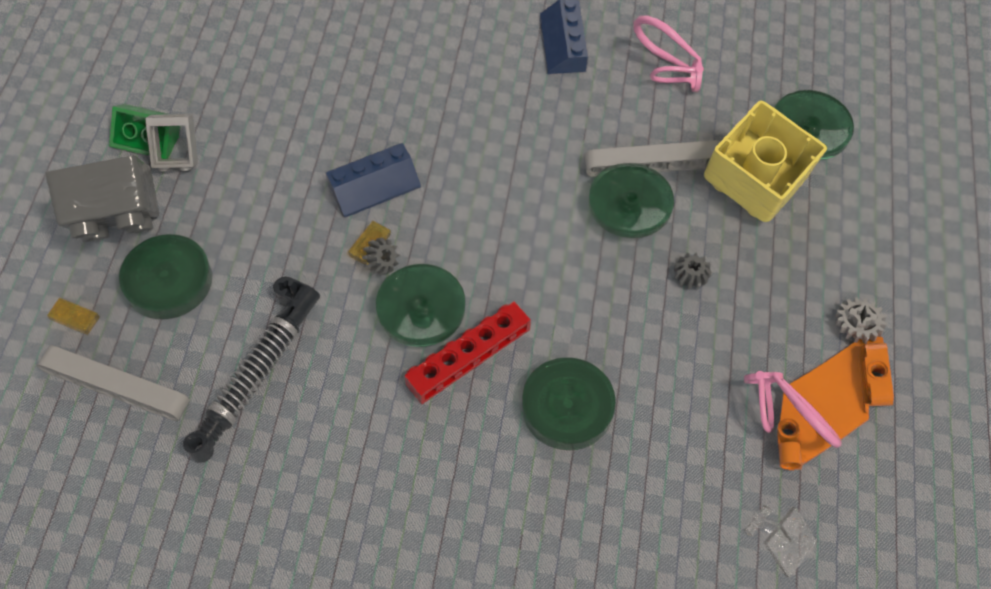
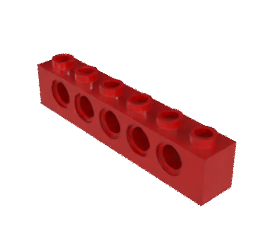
[404,301,531,405]

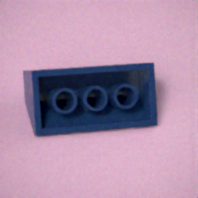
[540,0,588,74]
[325,142,421,218]

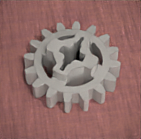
[835,297,887,344]

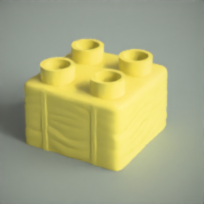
[704,100,827,222]

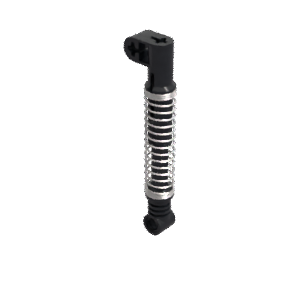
[183,276,320,463]

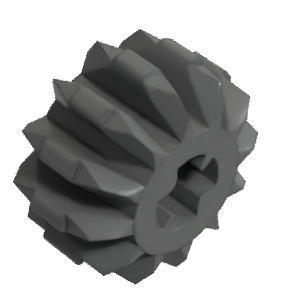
[362,238,400,275]
[674,252,712,290]

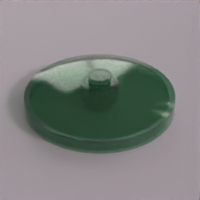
[774,90,854,160]
[589,163,674,238]
[376,264,466,347]

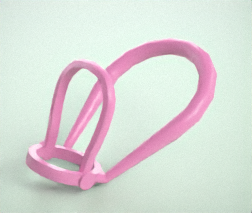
[633,16,704,92]
[744,371,842,448]

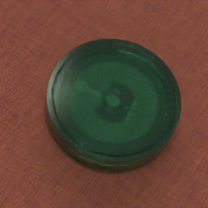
[119,234,213,319]
[522,357,616,450]

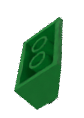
[109,104,180,159]

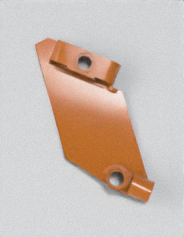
[777,336,894,471]

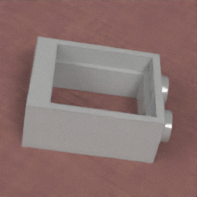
[145,114,198,171]

